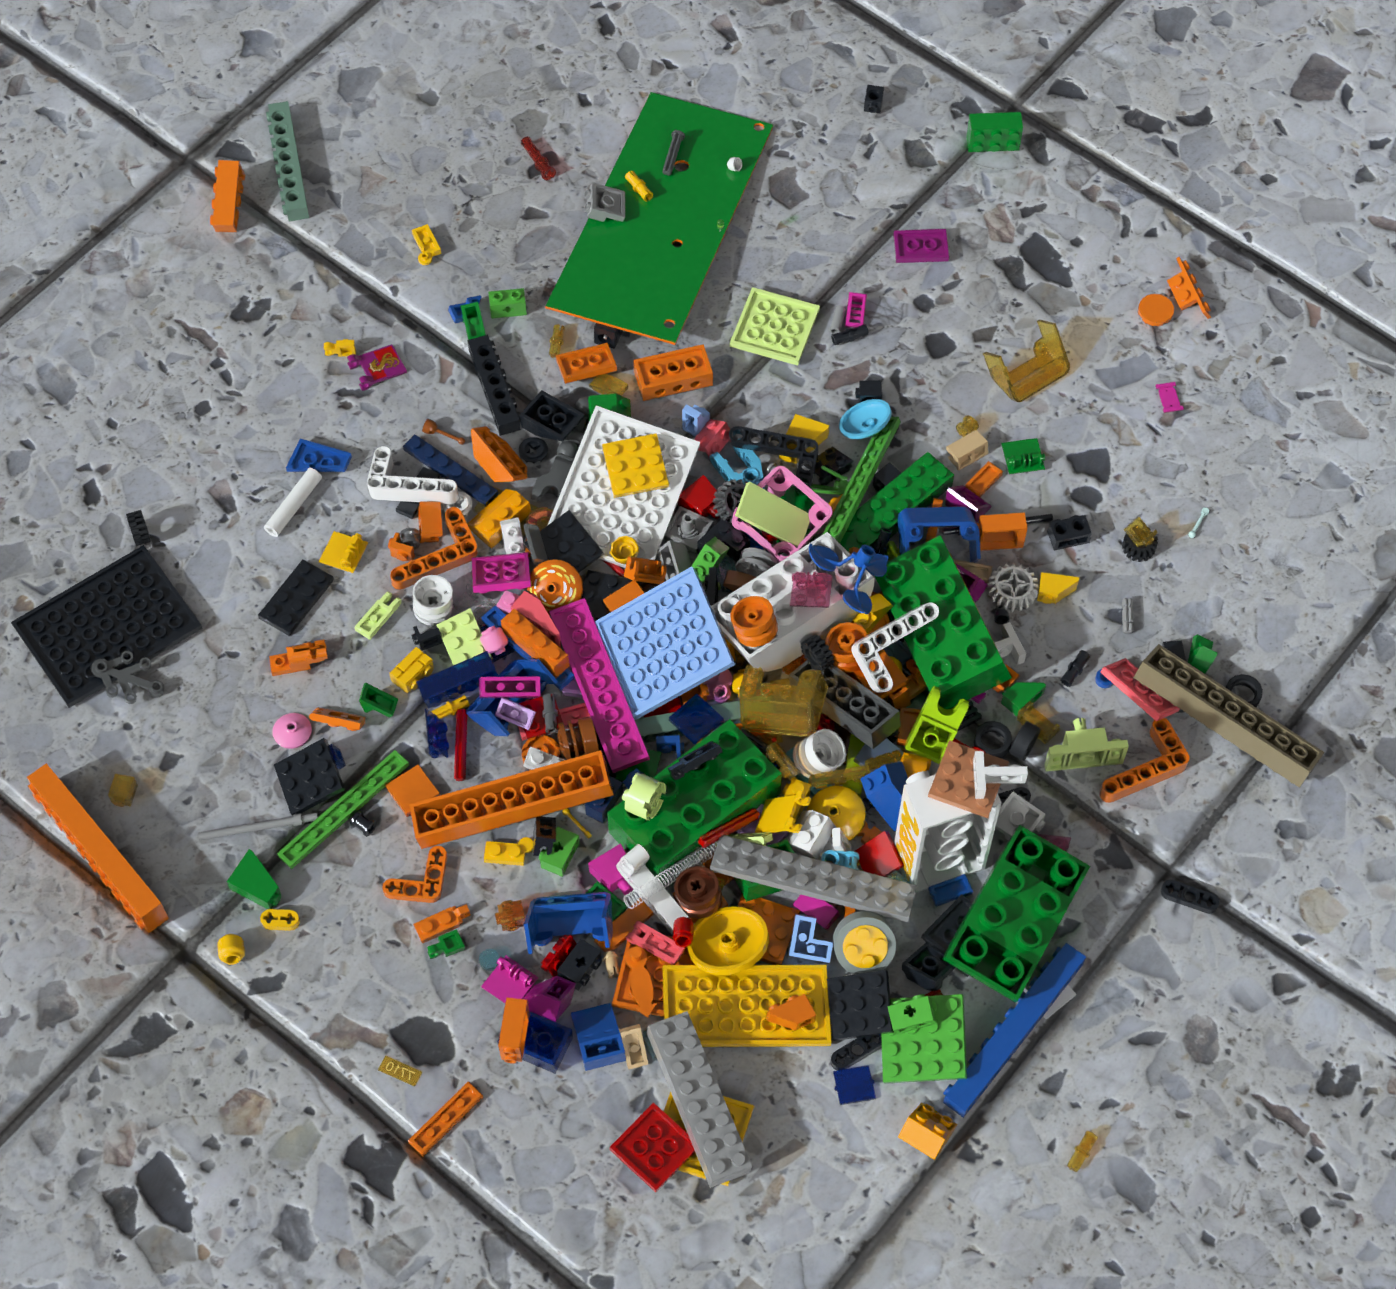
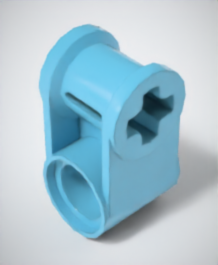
[821,850,859,870]

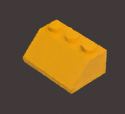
[467,489,532,549]

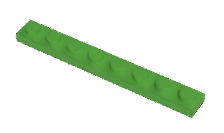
[277,750,409,870]

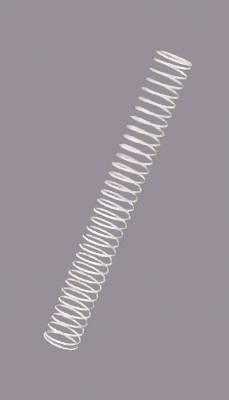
[624,842,718,909]

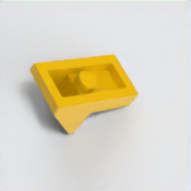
[853,593,893,634]

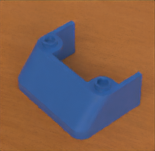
[898,507,981,563]
[466,659,558,736]
[524,892,613,954]

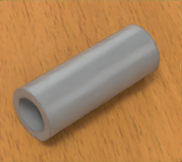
[830,305,846,334]

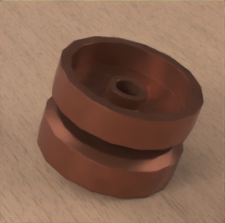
[674,866,723,919]

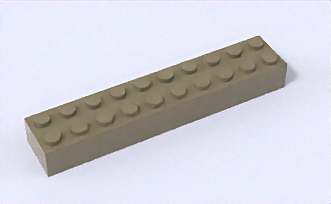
[1134,644,1325,788]

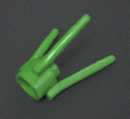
[812,466,849,495]

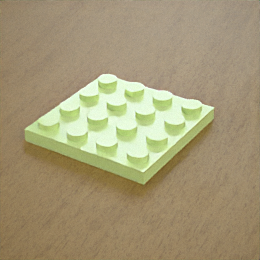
[730,287,820,366]

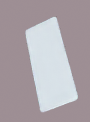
[1043,985,1076,1019]

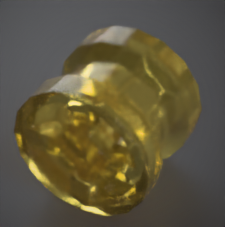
[956,415,979,437]

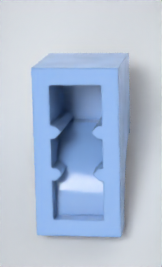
[682,404,710,437]

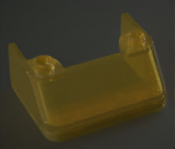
[983,319,1070,402]

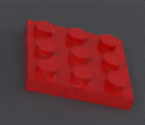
[609,1103,695,1192]

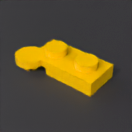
[411,224,442,265]
[484,837,533,866]

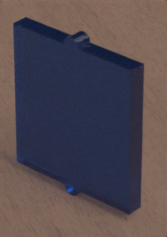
[833,1065,876,1105]

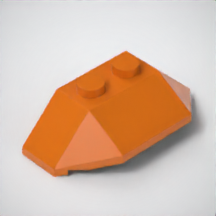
[471,426,527,482]

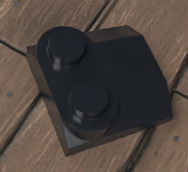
[902,942,956,991]

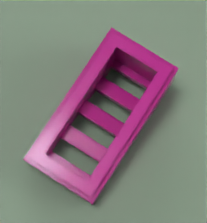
[845,292,867,328]

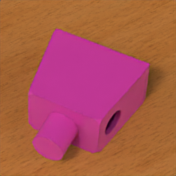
[588,844,633,895]

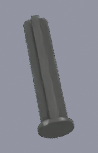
[663,130,685,176]

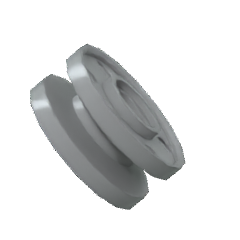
[736,547,778,577]

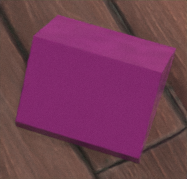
[945,485,992,523]

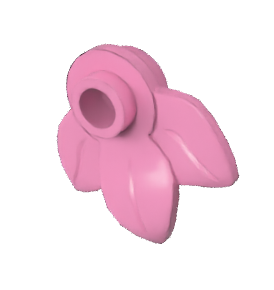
[704,669,733,703]

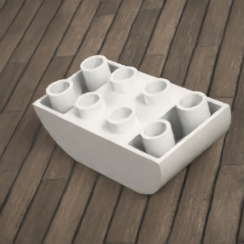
[711,532,874,672]

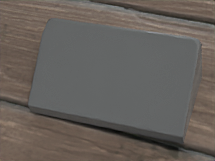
[524,523,548,564]

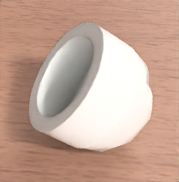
[727,157,742,171]

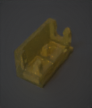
[1017,701,1060,745]

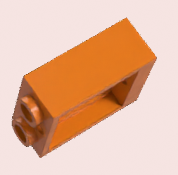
[977,512,1027,551]
[498,997,530,1064]

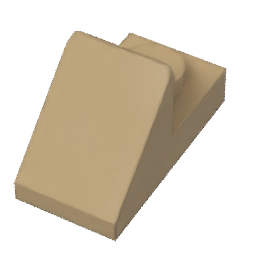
[619,1024,648,1070]

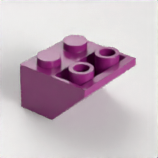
[523,976,576,1022]

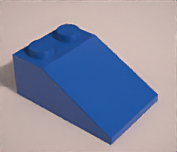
[860,762,908,832]

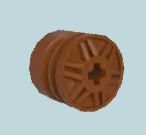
[557,716,599,760]

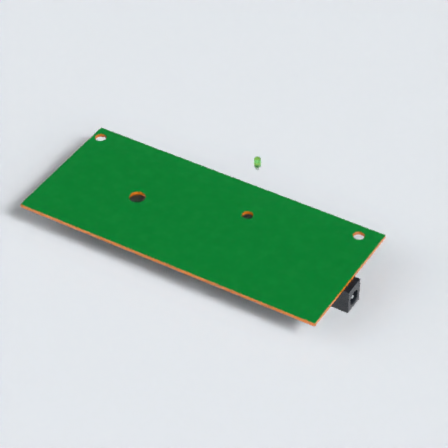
[545,92,773,349]

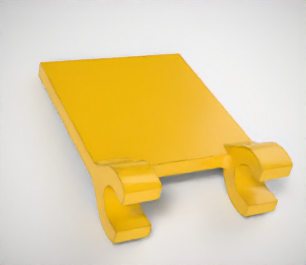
[755,790,811,833]

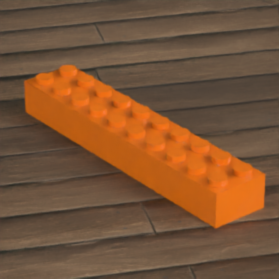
[409,750,614,849]
[27,763,169,933]

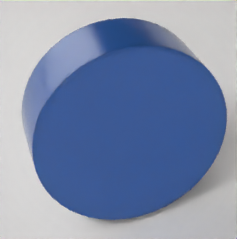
[1095,669,1113,689]

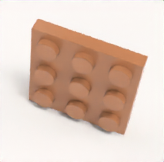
[928,740,1009,818]

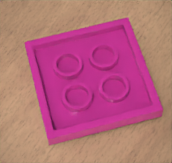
[472,552,531,593]

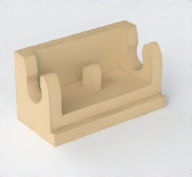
[946,430,988,471]

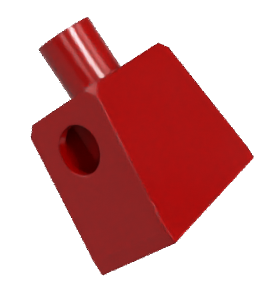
[678,475,720,519]

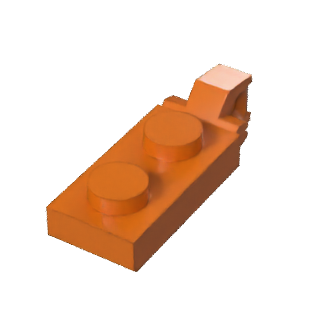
[413,904,471,943]

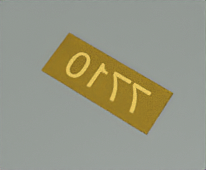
[378,1056,422,1087]

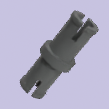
[542,693,558,734]

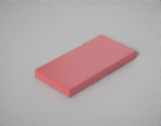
[1100,658,1180,721]

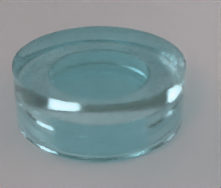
[479,949,499,971]

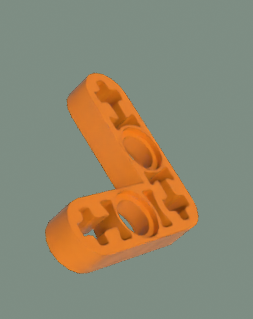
[382,846,447,903]

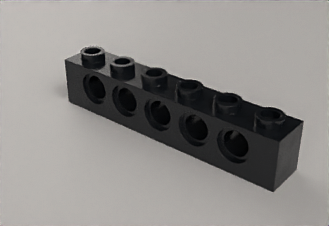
[467,334,521,436]

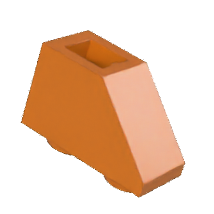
[766,994,816,1031]

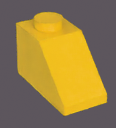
[1037,572,1079,604]

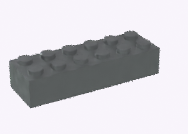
[789,660,901,749]

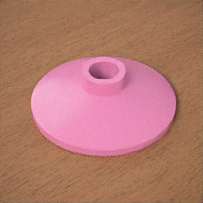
[273,713,312,749]

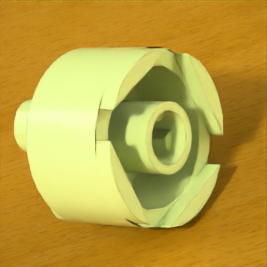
[622,773,666,820]

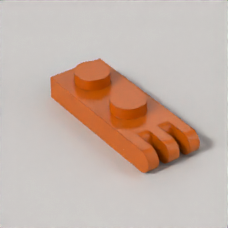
[309,707,366,731]

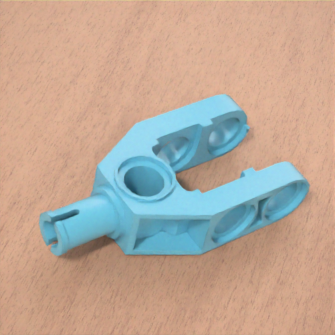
[709,438,766,490]

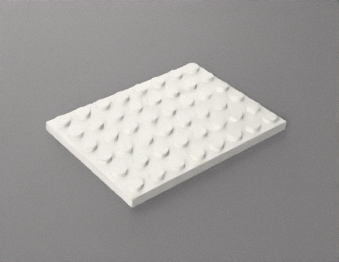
[547,406,700,568]

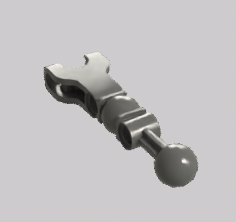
[531,397,589,502]

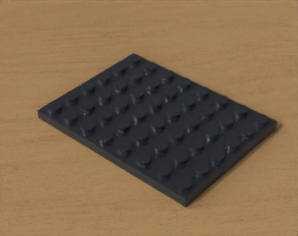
[11,545,203,708]

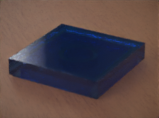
[669,694,724,745]

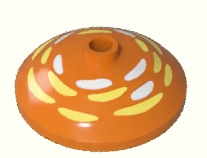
[527,560,583,616]

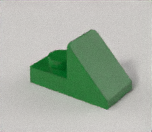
[460,302,486,340]
[1188,634,1218,674]
[359,683,398,718]

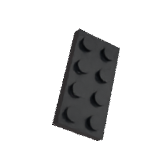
[258,559,334,636]

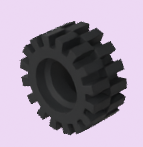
[126,510,151,546]
[1122,525,1158,562]
[801,634,834,672]

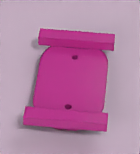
[1155,382,1184,413]

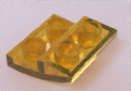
[766,741,801,781]

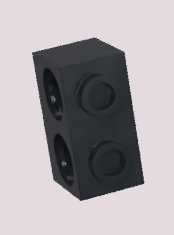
[1047,515,1092,551]

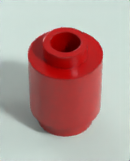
[673,917,694,947]

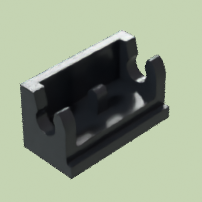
[533,816,556,856]

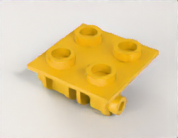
[319,531,368,573]

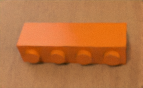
[500,608,570,678]

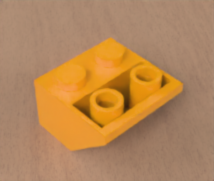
[898,1102,958,1160]

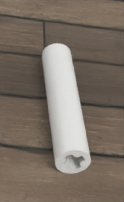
[264,468,322,537]

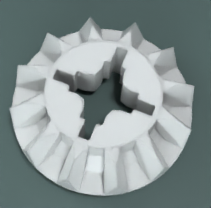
[443,491,472,518]

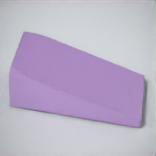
[495,698,536,730]

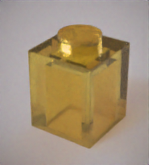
[108,774,138,807]

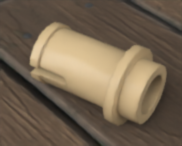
[602,951,620,978]

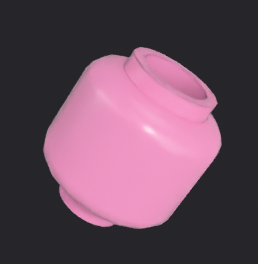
[480,625,508,655]

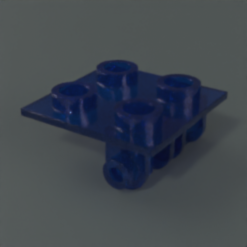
[425,708,449,758]

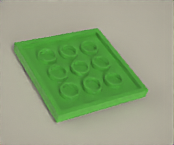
[881,994,967,1083]

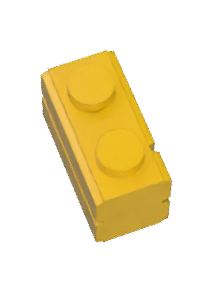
[389,647,434,693]

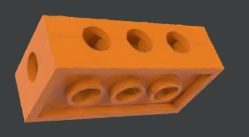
[633,344,713,401]

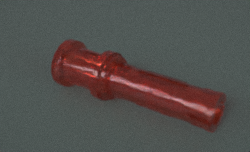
[521,136,556,181]

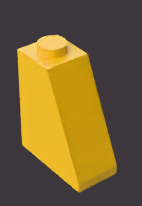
[779,414,829,464]

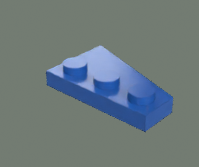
[286,438,352,472]

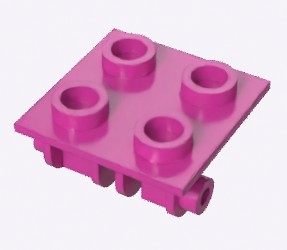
[481,955,539,1003]

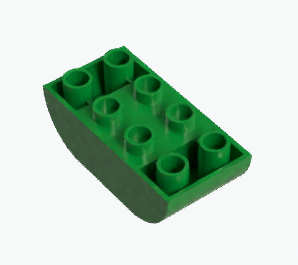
[943,825,1090,1003]

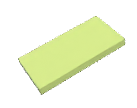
[735,481,810,548]

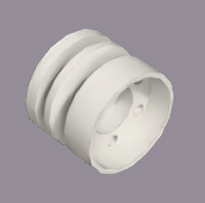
[412,575,453,626]
[793,729,846,779]

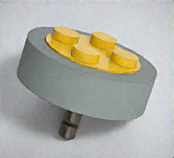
[833,911,896,974]

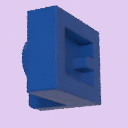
[656,735,684,759]

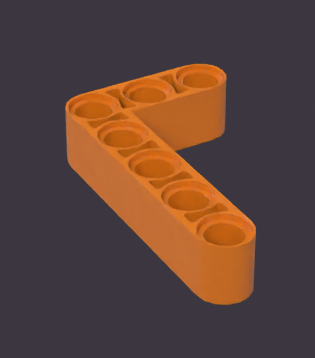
[390,507,478,590]
[1100,718,1189,803]

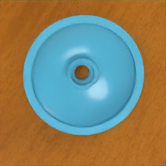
[839,399,892,439]

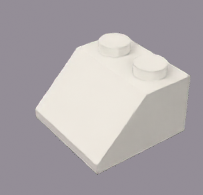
[786,810,836,859]

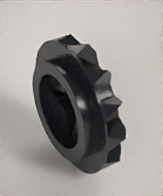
[519,437,548,464]

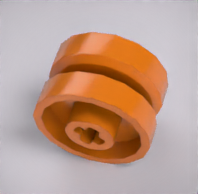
[730,596,778,647]
[825,622,867,673]

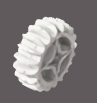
[987,563,1039,612]

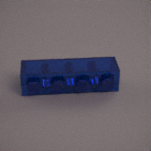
[416,651,499,709]

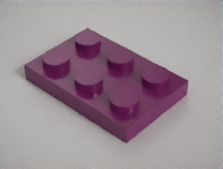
[893,229,949,263]

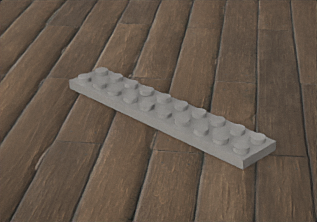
[710,835,917,922]

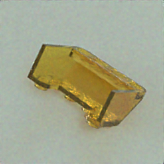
[739,665,828,737]

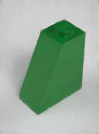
[227,849,281,909]

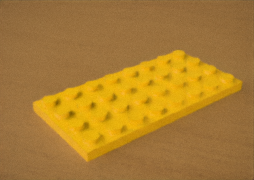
[662,965,831,1047]

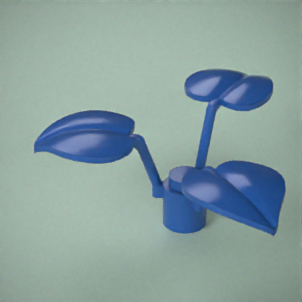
[809,543,888,614]

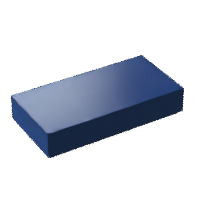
[928,874,973,907]

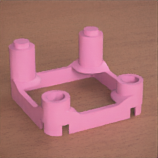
[732,466,832,563]

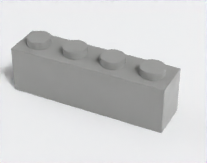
[657,540,692,581]

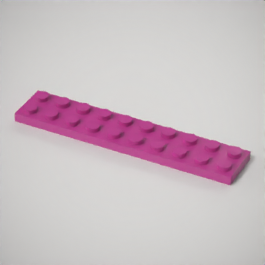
[549,598,650,773]

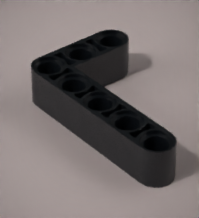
[729,426,819,495]

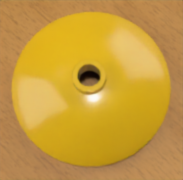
[807,786,866,841]

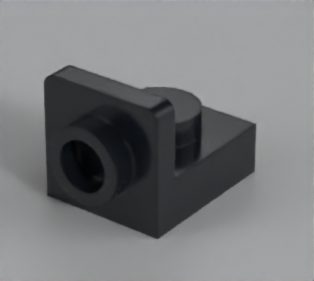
[411,626,443,651]

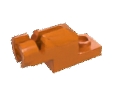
[269,639,328,676]

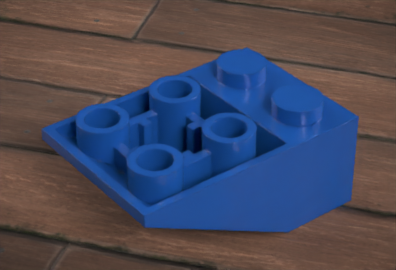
[571,1003,626,1071]

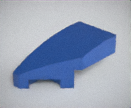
[448,295,482,323]

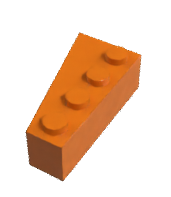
[210,160,246,233]

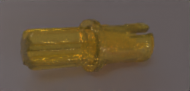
[549,324,565,358]
[1067,1131,1098,1172]

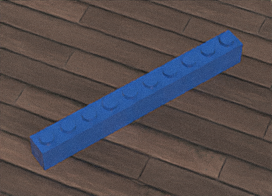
[943,943,1086,1118]

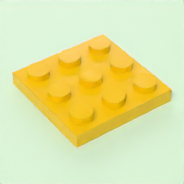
[602,433,669,498]

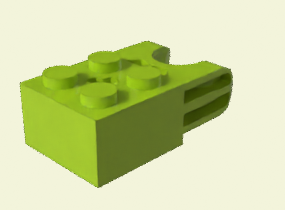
[905,686,969,764]

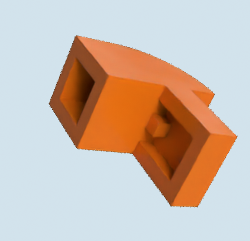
[886,674,926,709]

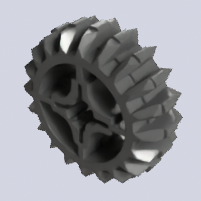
[712,479,748,525]

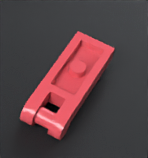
[626,921,685,965]

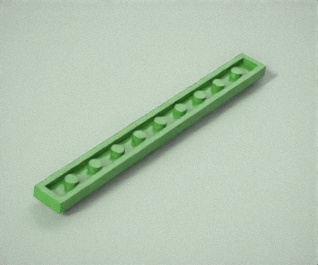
[822,417,901,543]

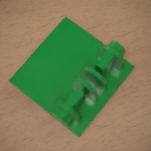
[1001,438,1045,474]

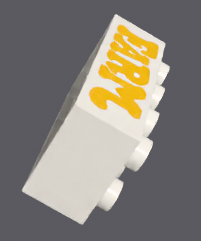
[894,771,1002,893]

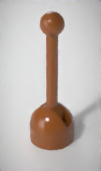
[422,419,465,445]

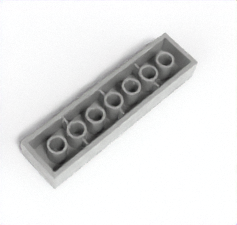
[647,1011,752,1188]

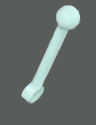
[1188,507,1209,538]

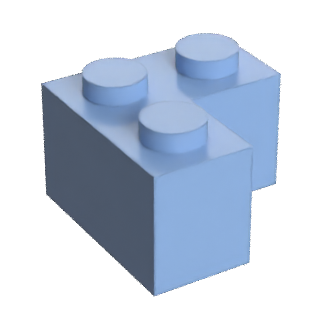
[789,914,833,963]

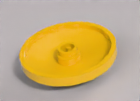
[687,907,769,975]

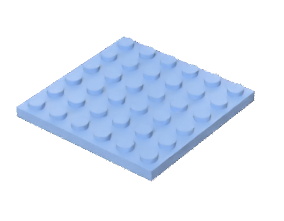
[595,567,735,720]

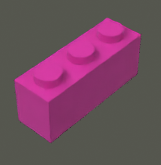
[479,676,540,698]

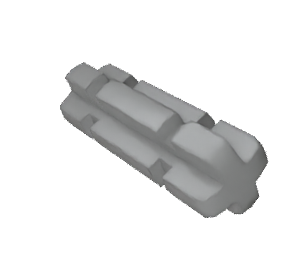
[1122,598,1134,634]

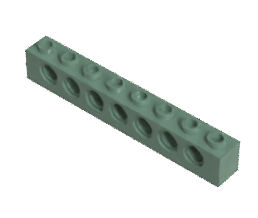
[266,101,309,222]

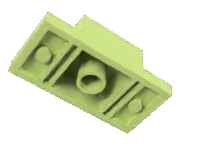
[1044,718,1129,772]

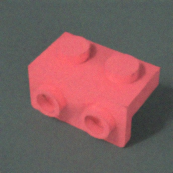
[694,419,730,457]

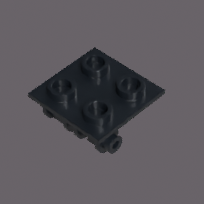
[804,446,854,485]

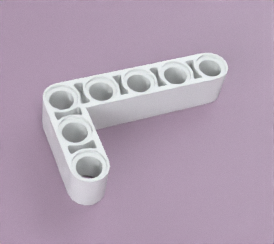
[367,446,459,504]
[852,603,939,693]
[616,844,689,935]

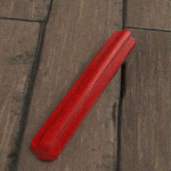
[454,709,468,781]
[698,808,760,848]

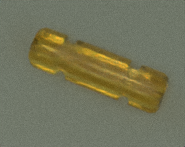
[865,750,902,770]

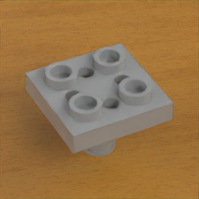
[664,506,713,553]

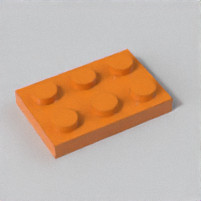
[555,343,617,384]

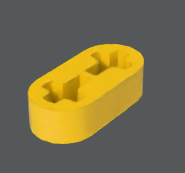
[260,909,300,931]

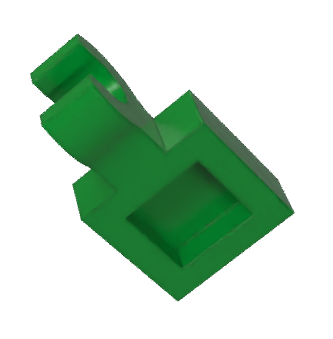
[427,929,465,959]

